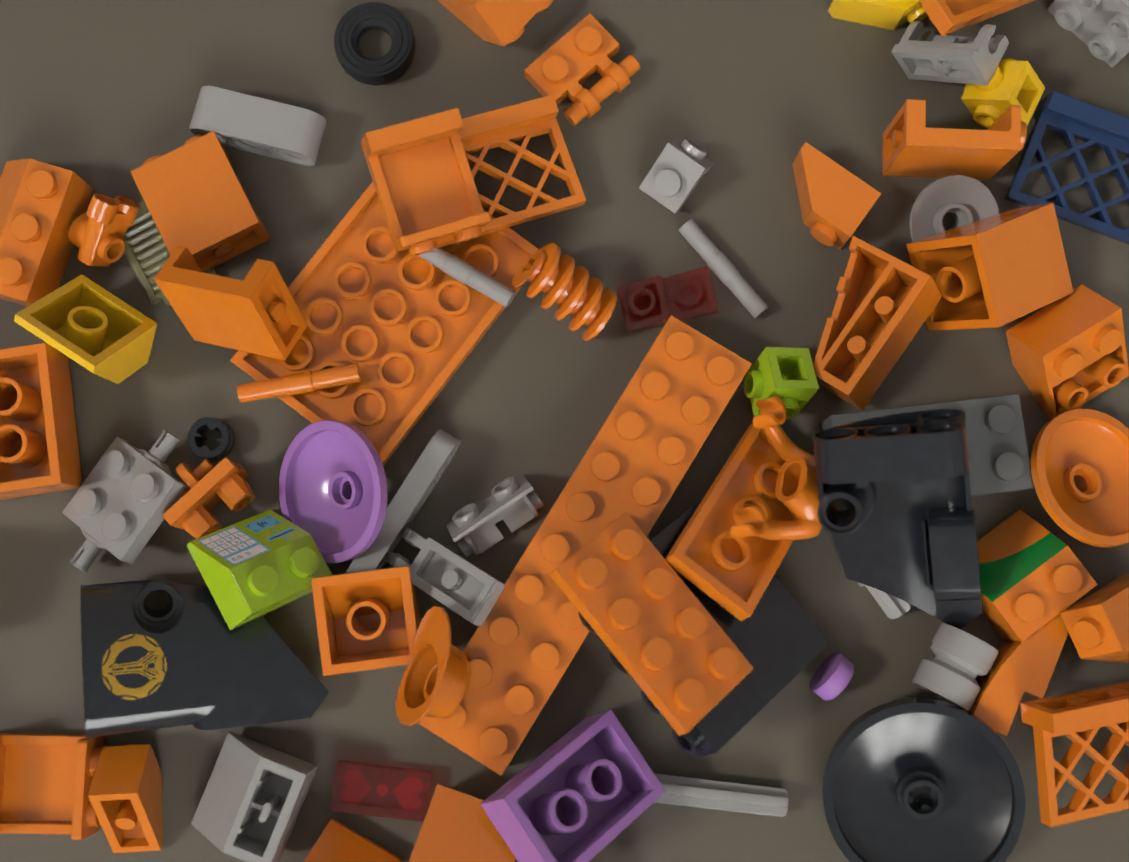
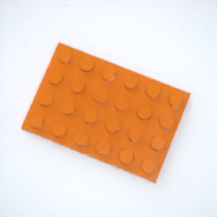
[230,181,539,466]

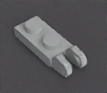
[385,527,506,627]

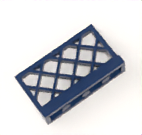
[1005,91,1129,245]

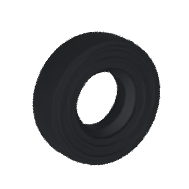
[334,2,415,85]

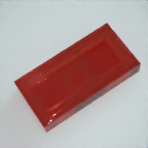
[330,760,433,822]

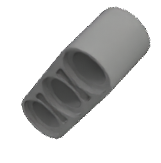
[189,86,327,166]

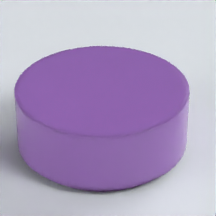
[809,652,854,701]

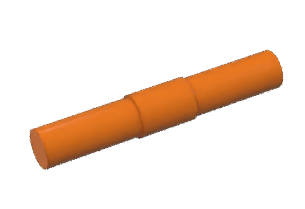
[237,363,362,403]

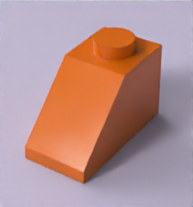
[792,142,881,249]
[87,744,163,853]

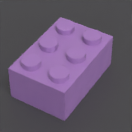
[480,710,666,862]

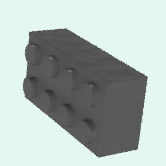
[820,394,1034,512]

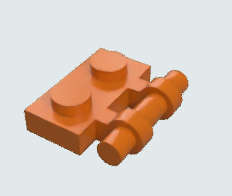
[524,13,641,126]

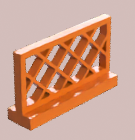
[436,94,587,248]
[1020,681,1129,827]

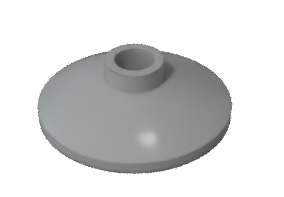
[909,175,999,241]

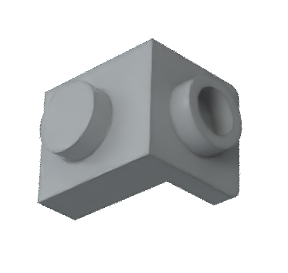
[639,138,713,214]

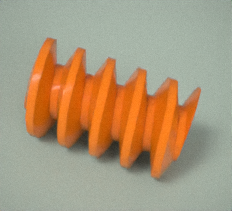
[512,243,617,341]

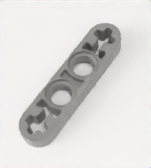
[346,429,461,573]

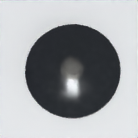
[822,698,1026,862]

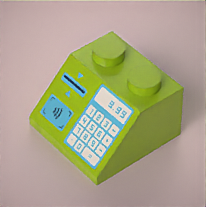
[186,509,332,630]

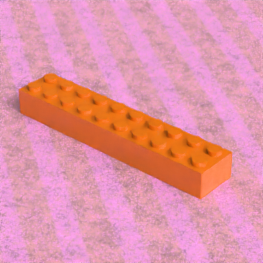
[419,315,752,776]

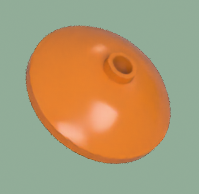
[1031,409,1129,547]

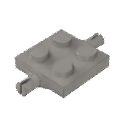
[62,429,187,572]

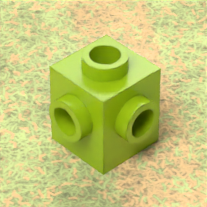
[744,347,819,419]

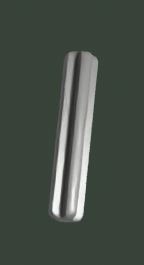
[654,773,789,817]

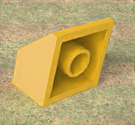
[14,274,158,384]

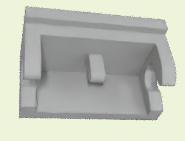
[891,21,1009,86]

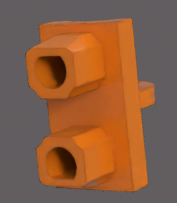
[162,457,256,539]

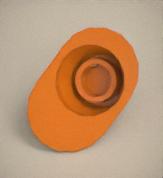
[396,606,470,726]

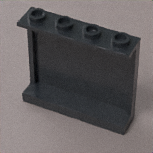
[579,497,830,759]

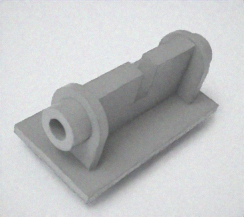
[446,474,544,558]

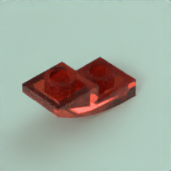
[617,266,720,332]

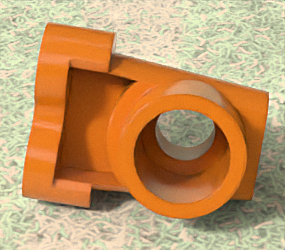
[68,194,140,267]

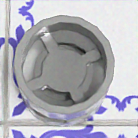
[911,623,999,711]

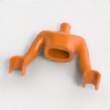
[730,397,842,540]

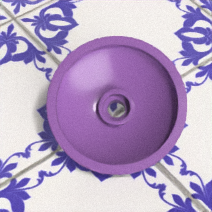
[279,420,388,563]

